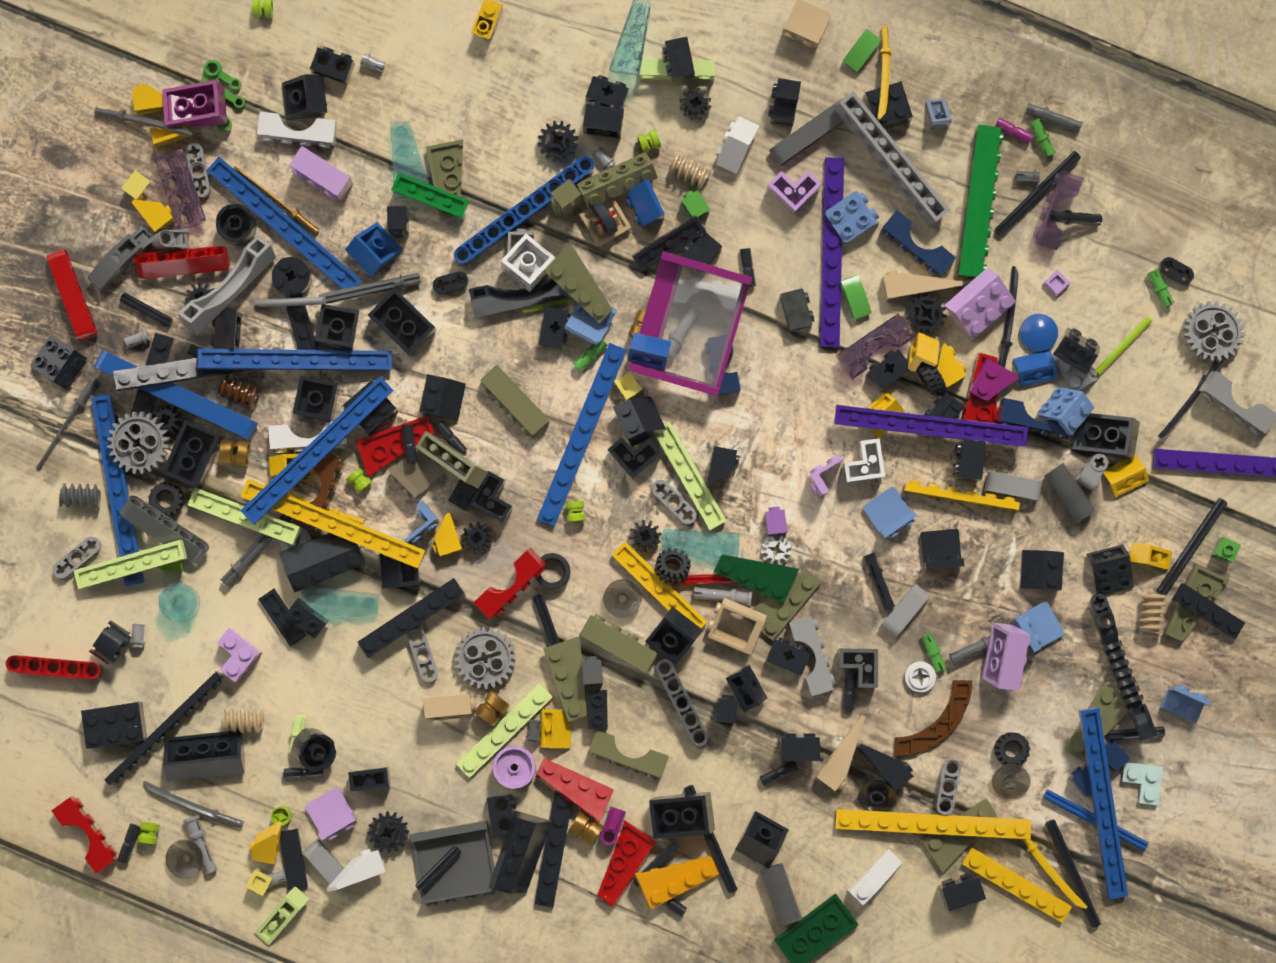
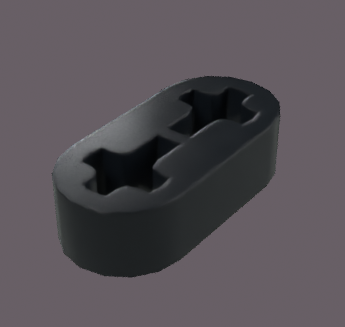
[1159,257,1194,285]
[433,272,469,295]

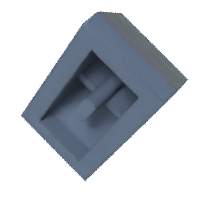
[926,98,952,130]

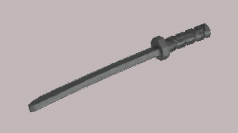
[94,107,192,137]
[36,377,99,470]
[143,781,244,828]

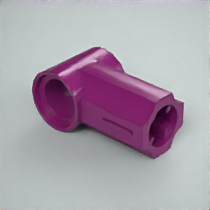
[600,806,626,845]

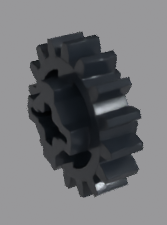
[537,121,579,163]
[905,293,947,334]
[367,811,410,853]

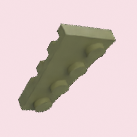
[426,139,464,222]
[1163,564,1230,642]
[921,798,997,873]

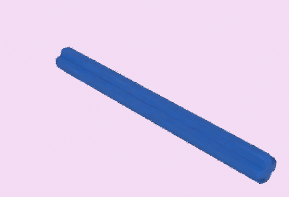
[1043,789,1149,851]

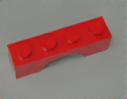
[473,547,546,619]
[51,796,117,874]

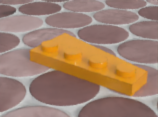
[634,856,719,909]

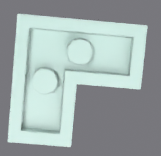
[1121,763,1163,805]

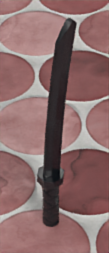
[998,266,1019,368]
[1158,357,1224,438]

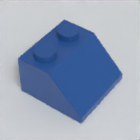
[626,179,664,229]
[345,222,403,277]

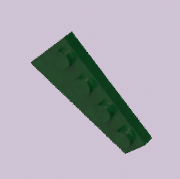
[713,554,799,604]

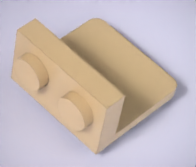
[782,0,831,48]

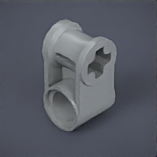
[152,229,190,250]
[1076,454,1108,491]

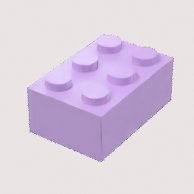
[289,146,353,202]
[944,268,1016,339]
[982,623,1030,691]

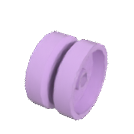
[493,745,536,789]

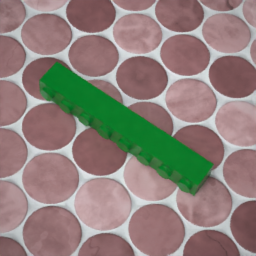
[957,124,1003,279]

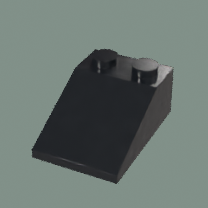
[1072,413,1140,460]
[856,743,914,791]

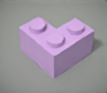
[767,171,822,214]
[217,628,262,682]

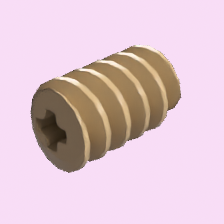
[669,152,712,190]
[1139,593,1167,634]
[223,708,264,733]

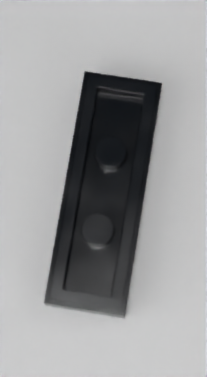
[286,295,318,350]
[258,588,306,647]
[280,828,308,889]
[633,841,679,887]

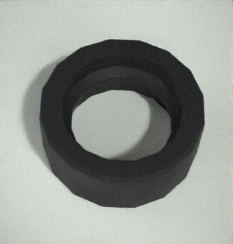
[535,553,571,590]

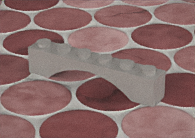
[178,235,276,336]

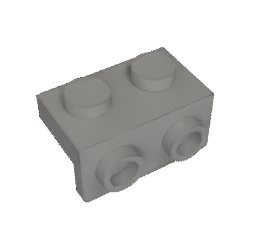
[1055,358,1098,391]

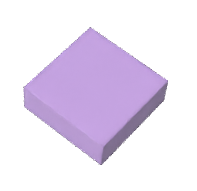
[1043,269,1070,297]

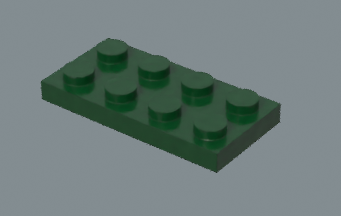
[773,893,859,963]

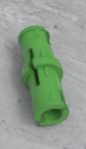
[1029,118,1056,158]
[1147,269,1175,308]
[573,339,608,373]
[921,633,947,673]

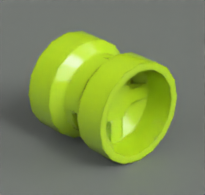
[252,0,273,18]
[637,129,661,153]
[346,467,372,494]
[565,501,586,522]
[271,806,292,826]
[138,822,160,844]

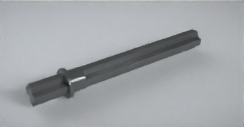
[319,273,421,304]
[220,513,292,587]

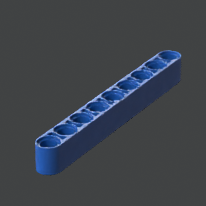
[454,156,594,266]
[94,350,258,440]

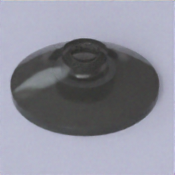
[603,579,642,618]
[992,764,1031,799]
[166,840,203,879]

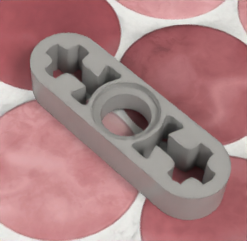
[186,143,211,198]
[652,480,696,525]
[53,537,102,579]

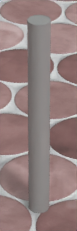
[255,297,326,308]

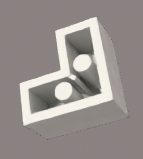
[716,116,759,174]
[843,438,885,483]

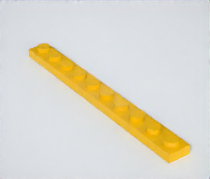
[240,479,426,569]
[836,809,1031,840]

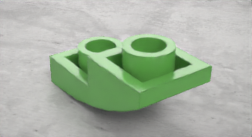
[842,28,881,72]
[840,275,872,319]

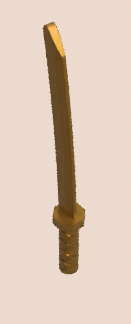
[233,166,320,235]

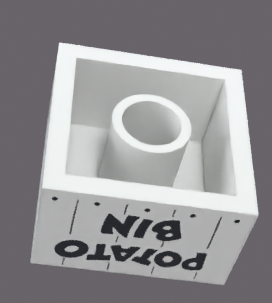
[501,234,555,292]

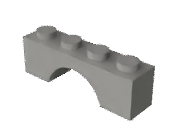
[1198,371,1276,435]
[788,616,836,696]

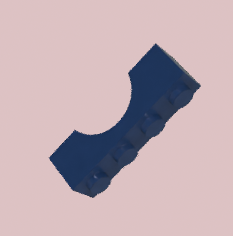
[881,210,956,277]
[996,398,1076,440]

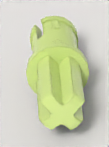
[288,715,306,753]

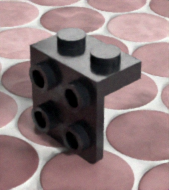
[31,335,88,390]

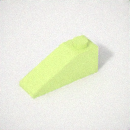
[254,887,309,945]

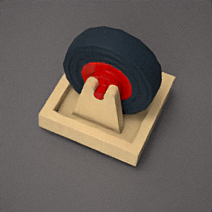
[579,198,631,247]

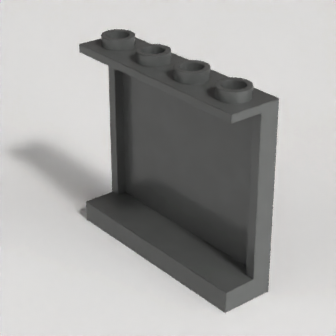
[409,820,497,907]

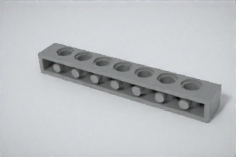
[833,91,950,226]

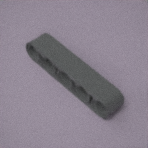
[769,98,844,166]
[120,495,209,564]
[656,660,708,746]

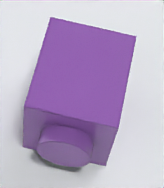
[765,506,787,535]

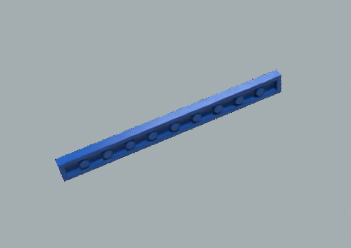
[206,157,363,289]
[537,343,627,527]
[198,349,392,371]
[240,376,394,525]
[91,394,145,587]
[1078,707,1128,899]

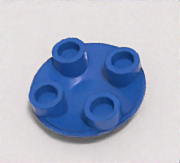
[1020,314,1058,352]

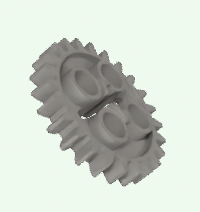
[1182,301,1245,363]
[107,411,170,474]
[454,627,516,689]

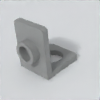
[508,229,534,252]

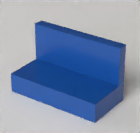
[627,332,672,371]
[1013,350,1058,387]

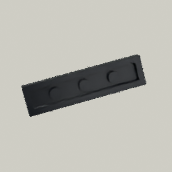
[632,215,706,272]
[1172,583,1245,639]

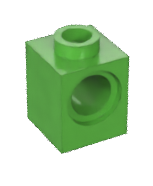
[681,190,710,219]
[1211,537,1241,563]

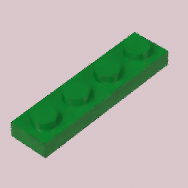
[391,172,470,219]

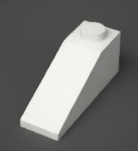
[327,849,385,892]
[848,849,902,905]

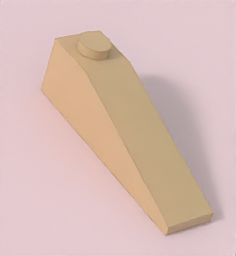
[882,271,963,301]
[815,715,865,791]

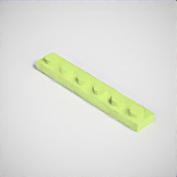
[655,421,726,530]
[188,488,301,546]
[74,540,187,589]
[456,683,552,778]

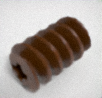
[217,374,261,411]

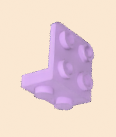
[808,455,845,497]
[305,787,357,841]

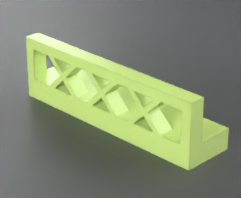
[639,59,715,81]

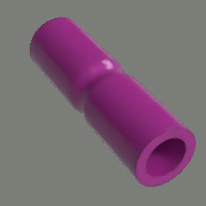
[995,117,1033,144]

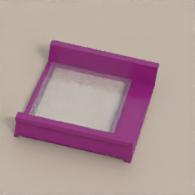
[628,251,752,396]

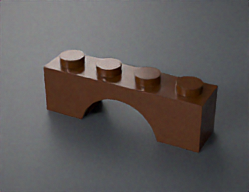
[293,454,344,532]

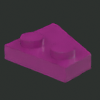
[969,358,1019,402]

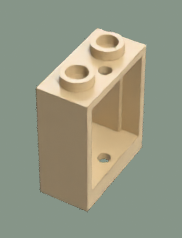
[707,598,767,655]
[423,694,476,718]

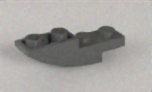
[87,225,154,291]

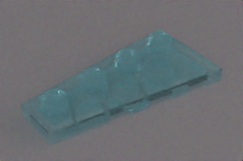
[609,0,651,76]
[390,121,429,199]
[662,529,740,565]
[301,587,380,620]

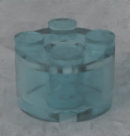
[159,583,201,622]

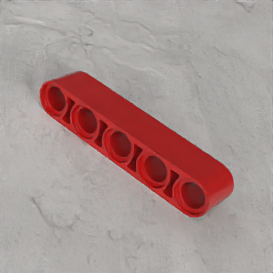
[134,246,230,279]
[46,249,98,342]
[5,655,103,679]

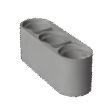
[984,472,1043,501]
[880,583,930,638]
[935,759,961,815]
[303,839,348,893]

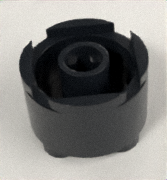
[216,204,257,246]
[272,257,312,298]
[89,620,132,665]
[291,728,336,772]

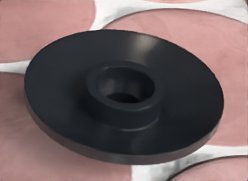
[858,781,897,812]

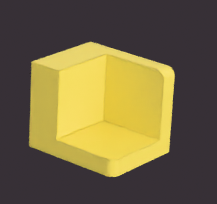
[122,170,150,200]
[614,373,643,400]
[246,868,273,896]

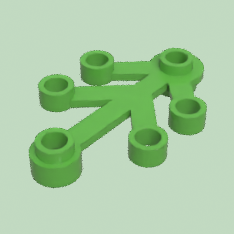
[199,60,246,132]

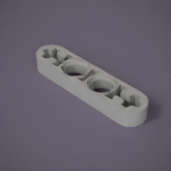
[406,623,438,682]

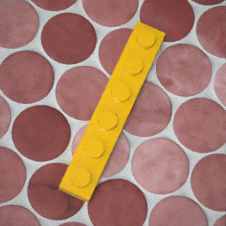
[903,480,1020,511]
[612,541,707,628]
[961,847,1072,923]

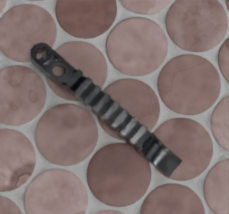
[1089,593,1158,742]

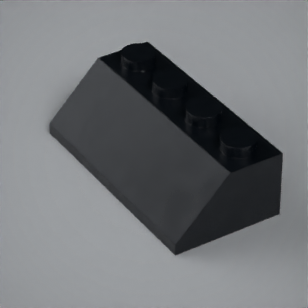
[279,532,366,593]
[163,730,245,782]
[490,810,552,894]

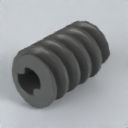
[59,483,101,508]

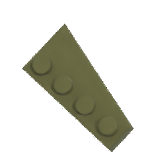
[544,243,613,323]
[743,570,822,641]
[543,636,587,722]
[1064,684,1128,760]

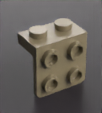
[389,448,443,499]

